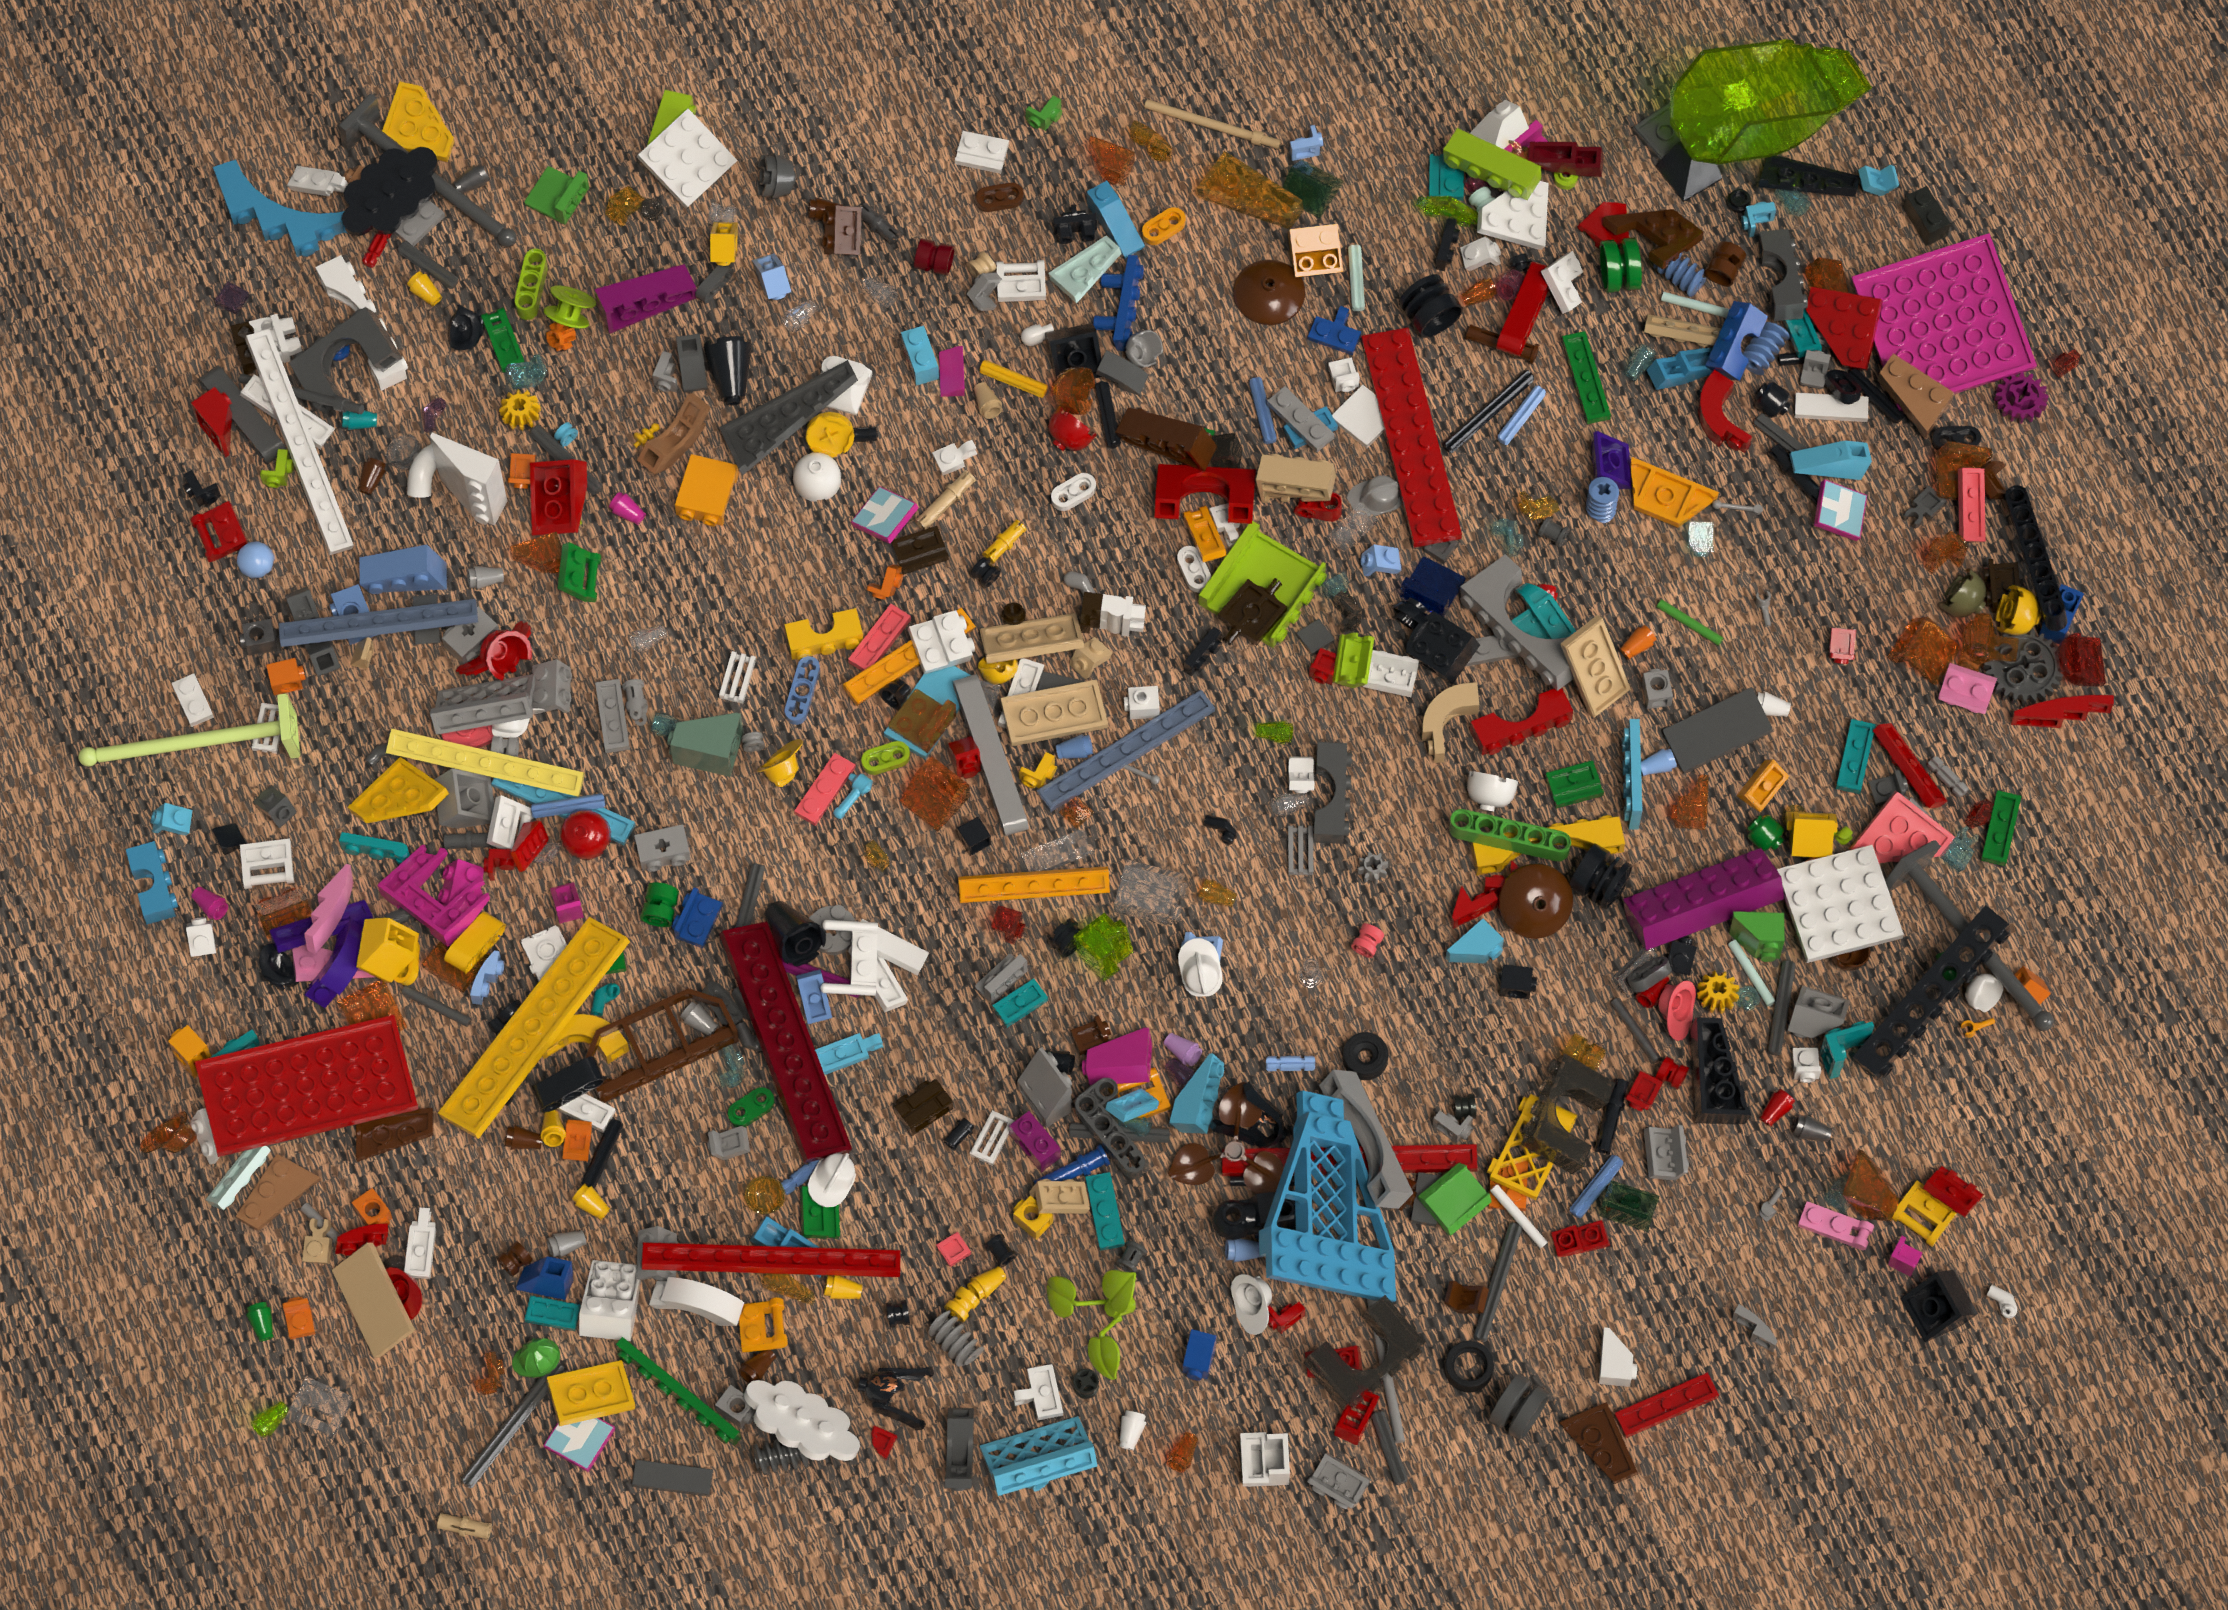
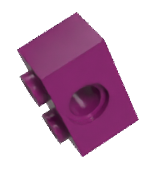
[1009,1111,1061,1173]

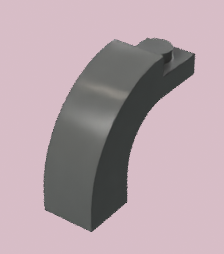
[285,586,341,677]
[945,1408,974,1491]

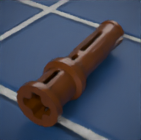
[1465,324,1540,365]

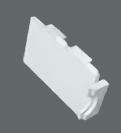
[521,925,567,982]

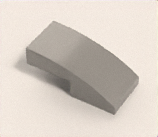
[1732,1304,1778,1352]

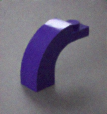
[305,919,363,1008]

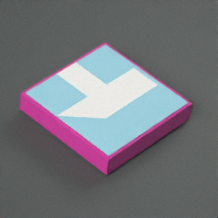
[1814,479,1867,541]
[851,486,918,544]
[543,1418,615,1472]

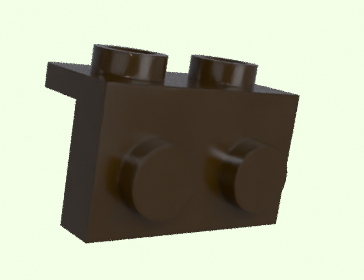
[1984,559,2020,613]

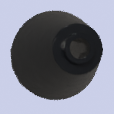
[704,336,752,405]
[765,901,826,966]

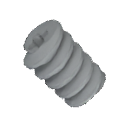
[928,1310,984,1367]

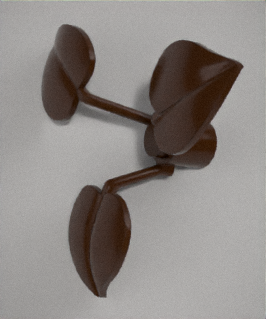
[1168,1082,1284,1194]

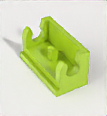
[1332,633,1375,688]

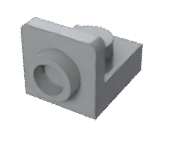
[652,351,678,393]
[1432,1111,1474,1144]

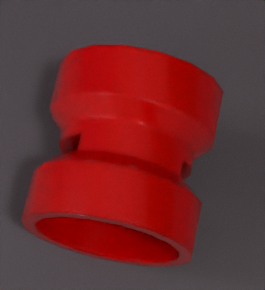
[1656,1056,1689,1090]

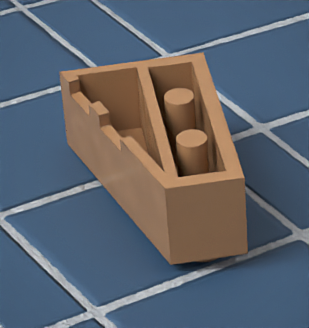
[1878,353,1954,439]

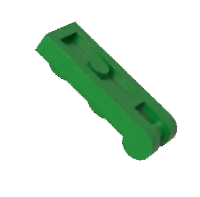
[481,307,525,373]

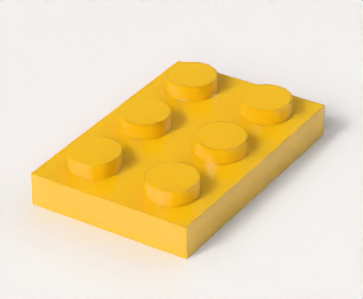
[546,1360,635,1426]

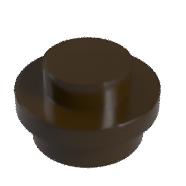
[1001,602,1026,625]

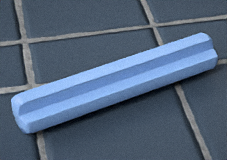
[1497,385,1546,445]

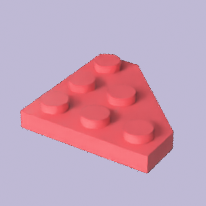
[1849,790,1955,864]

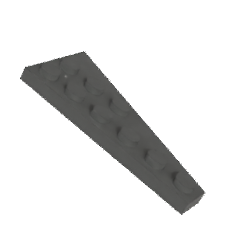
[719,360,858,476]

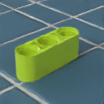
[515,249,548,320]

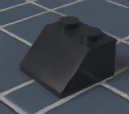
[1045,323,1102,386]
[1901,1270,1978,1342]

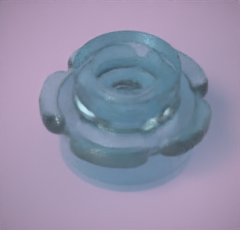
[1736,986,1760,1010]

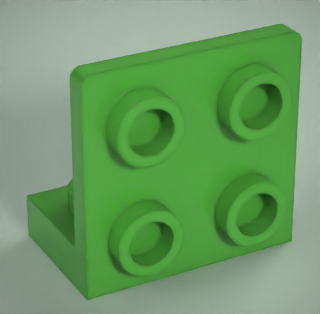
[525,166,589,225]

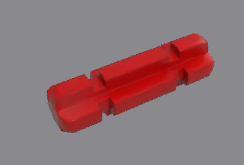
[362,233,392,268]

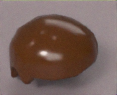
[1831,947,1871,971]

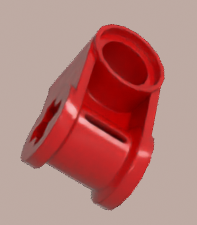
[1294,492,1342,522]

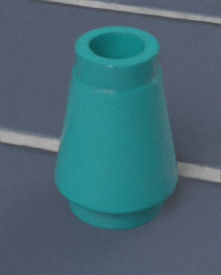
[342,410,377,430]

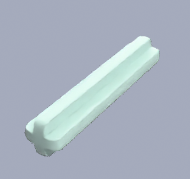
[1348,245,1365,311]

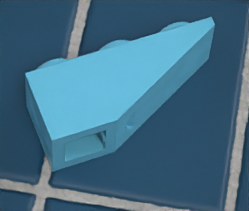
[1789,440,1872,480]
[1169,1053,1224,1134]

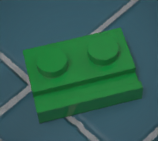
[1545,760,1604,809]
[800,1186,840,1239]

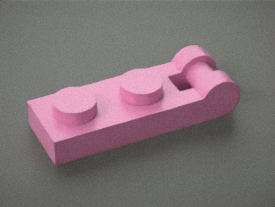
[1798,1201,1874,1250]

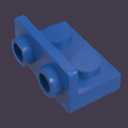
[672,887,723,949]

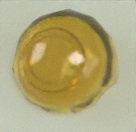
[744,1176,786,1214]

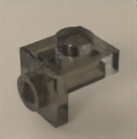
[1334,590,1362,634]

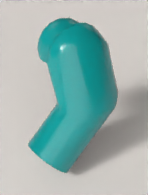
[590,983,620,1016]

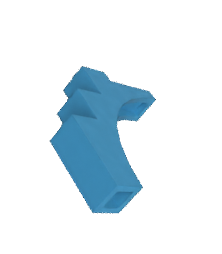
[213,159,347,257]

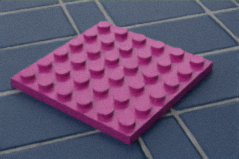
[1851,233,2037,411]

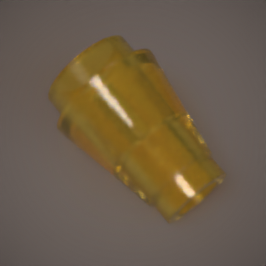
[1198,879,1237,908]

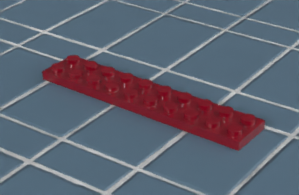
[719,921,852,1163]

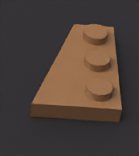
[236,1154,321,1231]

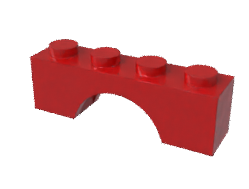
[1470,688,1573,755]

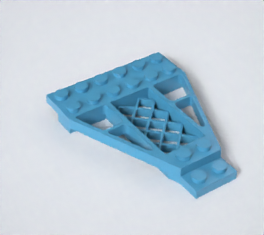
[1259,1090,1396,1304]

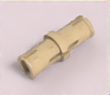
[437,1512,492,1540]

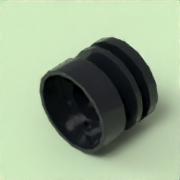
[1399,274,1463,338]
[1570,843,1633,910]

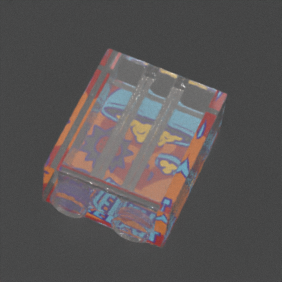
[1114,860,1188,927]

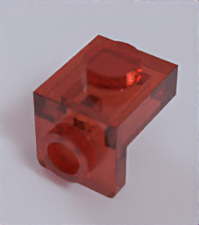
[991,906,1026,945]

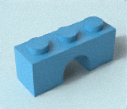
[126,841,178,924]

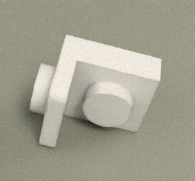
[1792,1048,1821,1083]

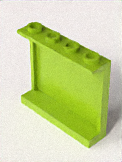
[1198,521,1327,648]

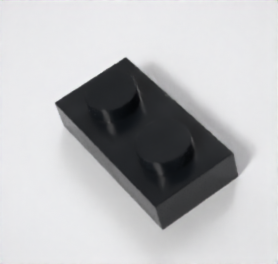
[1436,218,1460,271]
[1184,627,1222,677]

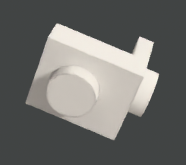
[1460,237,1501,271]
[1328,357,1360,392]
[1288,757,1314,793]
[186,917,216,957]

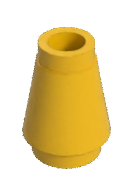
[407,271,442,307]
[541,1110,566,1147]
[572,1184,611,1220]
[967,1266,1006,1301]
[824,1275,863,1300]

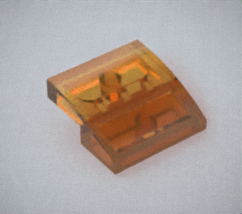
[422,940,490,993]

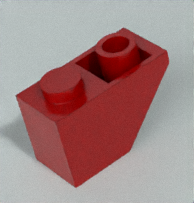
[948,736,981,779]

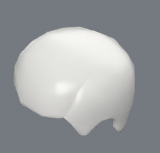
[1965,974,2004,1012]

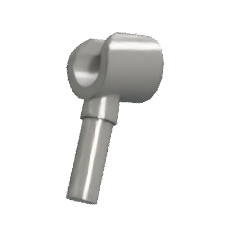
[1756,591,1771,627]
[1759,1188,1783,1222]

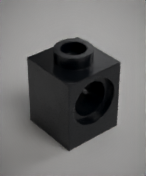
[1499,964,1537,1000]

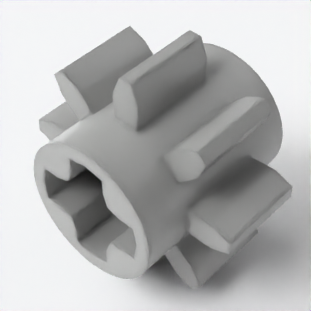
[1357,852,1388,884]

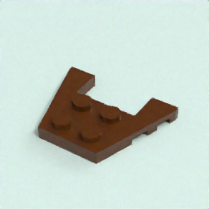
[1603,209,1704,270]

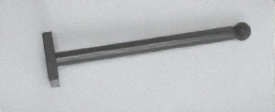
[339,93,517,247]
[1885,840,2054,1031]

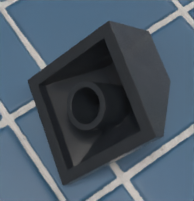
[1656,132,1722,202]

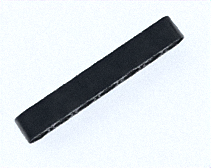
[2005,485,2067,631]

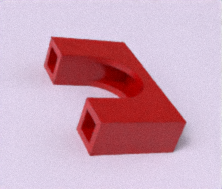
[1154,464,1256,524]

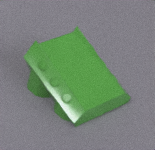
[1418,1163,1492,1236]

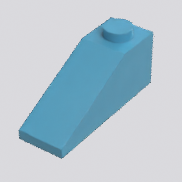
[1087,181,1145,258]

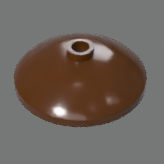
[1233,260,1305,325]
[1499,864,1573,939]

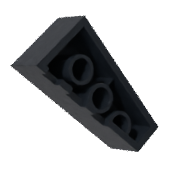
[1690,1017,1751,1124]

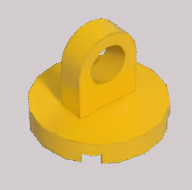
[806,412,854,457]

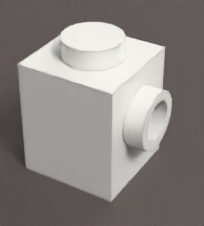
[1124,686,1160,720]

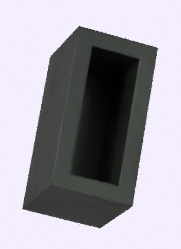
[1903,186,1951,246]

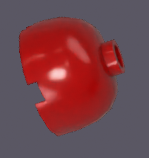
[1048,406,1097,451]
[560,810,611,860]

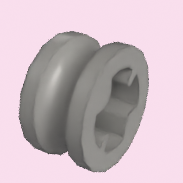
[741,732,765,753]

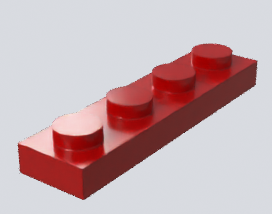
[1873,723,1947,808]
[1614,1372,1719,1439]

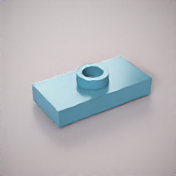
[1105,1088,1159,1123]

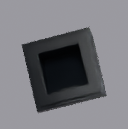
[212,823,246,856]

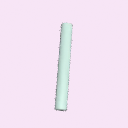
[1661,292,1729,318]
[1728,940,1776,1007]

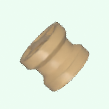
[966,251,996,278]

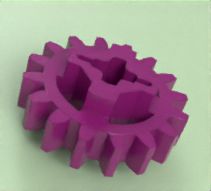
[1995,372,2049,424]

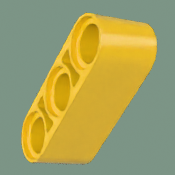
[444,911,506,974]

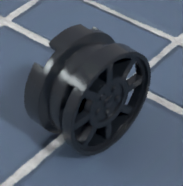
[1048,918,1088,958]

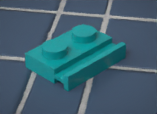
[1429,154,1464,201]

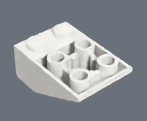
[579,1260,641,1341]

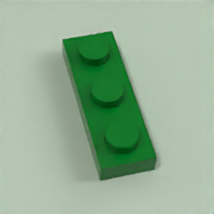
[1981,790,2022,866]

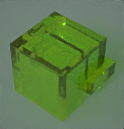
[1073,912,1134,982]

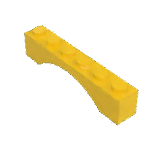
[1471,815,1625,876]

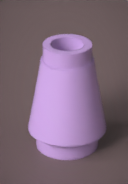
[1164,1033,1202,1066]

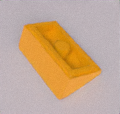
[1736,759,1789,812]

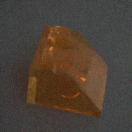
[254,887,311,939]

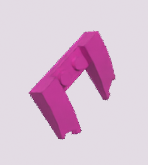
[377,845,490,947]

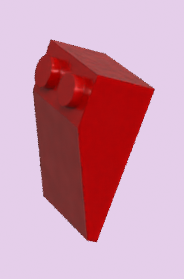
[530,459,587,536]

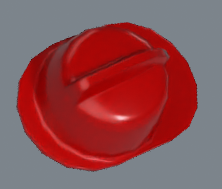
[386,1267,422,1320]

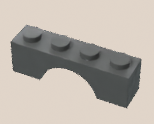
[1758,229,1808,321]
[1313,742,1352,844]

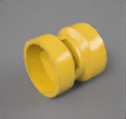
[944,1286,980,1323]

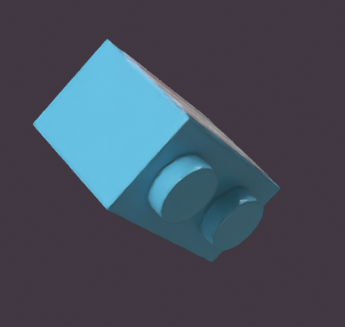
[901,325,939,386]

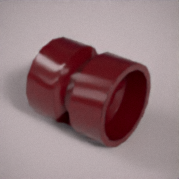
[914,238,955,276]

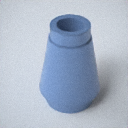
[1056,734,1094,759]

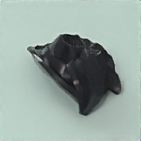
[448,305,484,350]
[259,943,299,991]

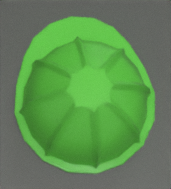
[512,1338,560,1378]

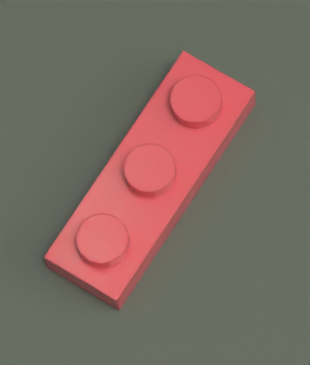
[1958,468,1986,542]
[848,604,911,671]
[794,753,856,826]

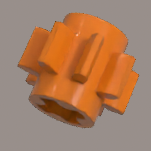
[546,322,576,352]

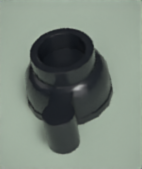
[880,679,911,710]
[488,1000,521,1034]

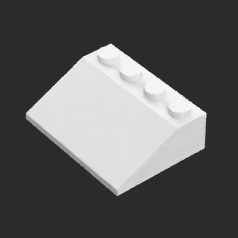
[430,433,507,526]

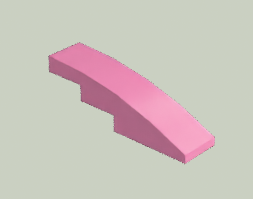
[304,864,354,954]

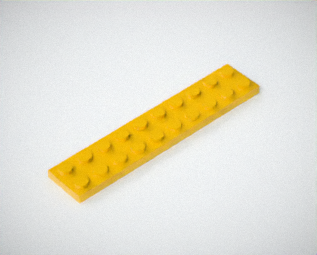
[438,917,630,1139]

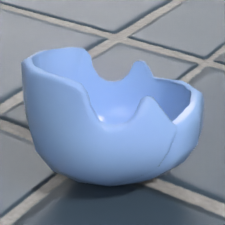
[237,541,275,579]

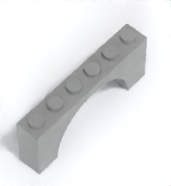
[1460,554,1574,691]

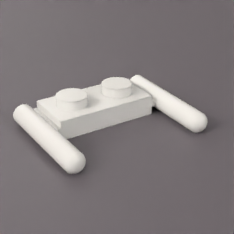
[820,920,878,996]

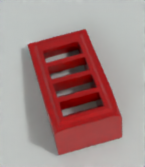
[510,821,549,872]
[1334,1386,1380,1445]

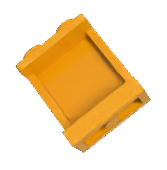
[675,454,739,527]

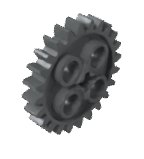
[1983,630,2064,706]

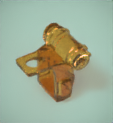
[1958,613,2019,672]

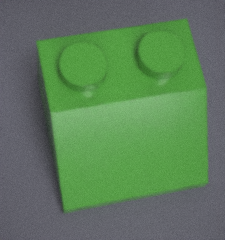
[1729,912,1785,962]

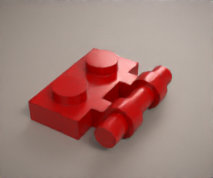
[1923,1166,1984,1217]

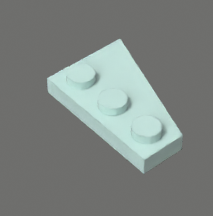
[1048,236,1121,303]

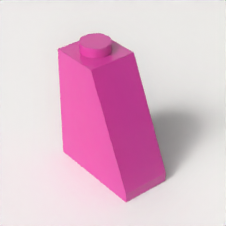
[1082,1027,1153,1085]

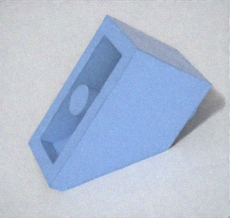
[752,253,791,300]

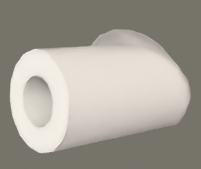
[1986,1285,2017,1318]

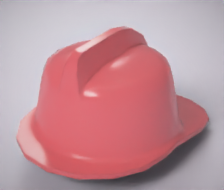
[1658,980,1696,1041]

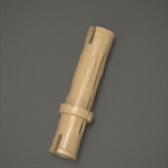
[915,470,976,530]

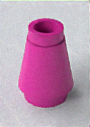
[609,492,646,525]
[191,886,228,920]

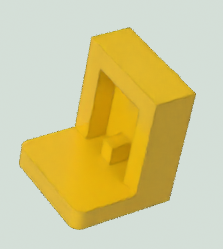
[1019,752,1057,789]

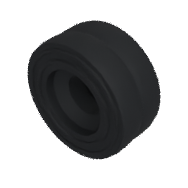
[1342,1032,1389,1081]

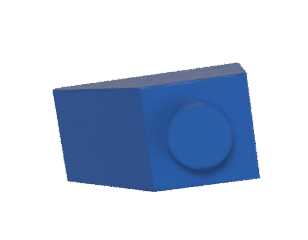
[1183,1329,1216,1381]

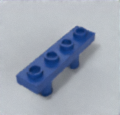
[1093,255,1144,352]

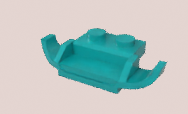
[1511,583,1576,639]

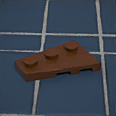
[356,1108,434,1162]
[1559,1402,1638,1484]

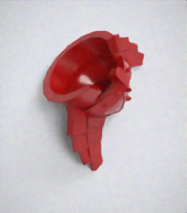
[456,621,532,681]

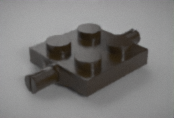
[1218,578,1287,646]

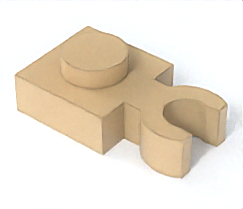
[302,1218,333,1264]

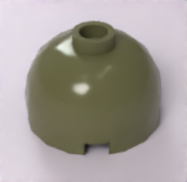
[1939,568,1986,618]

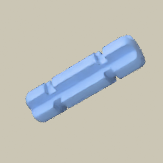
[1266,1056,1315,1071]

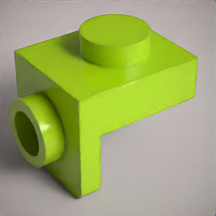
[260,449,294,488]

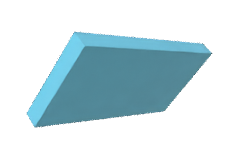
[884,666,971,760]

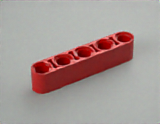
[1496,261,1550,357]

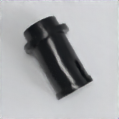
[853,424,878,444]
[943,1118,974,1151]

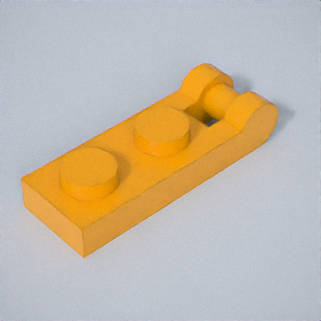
[1182,506,1226,562]

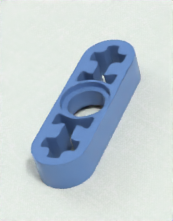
[785,656,820,725]

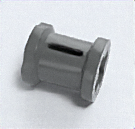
[1538,517,1570,547]
[1115,1240,1148,1273]

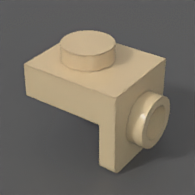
[1069,637,1112,679]

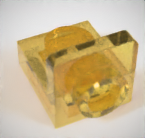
[605,186,646,227]

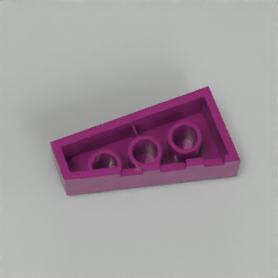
[594,264,697,334]

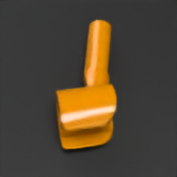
[1961,1018,1995,1038]

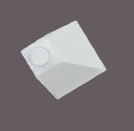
[1469,100,1529,149]

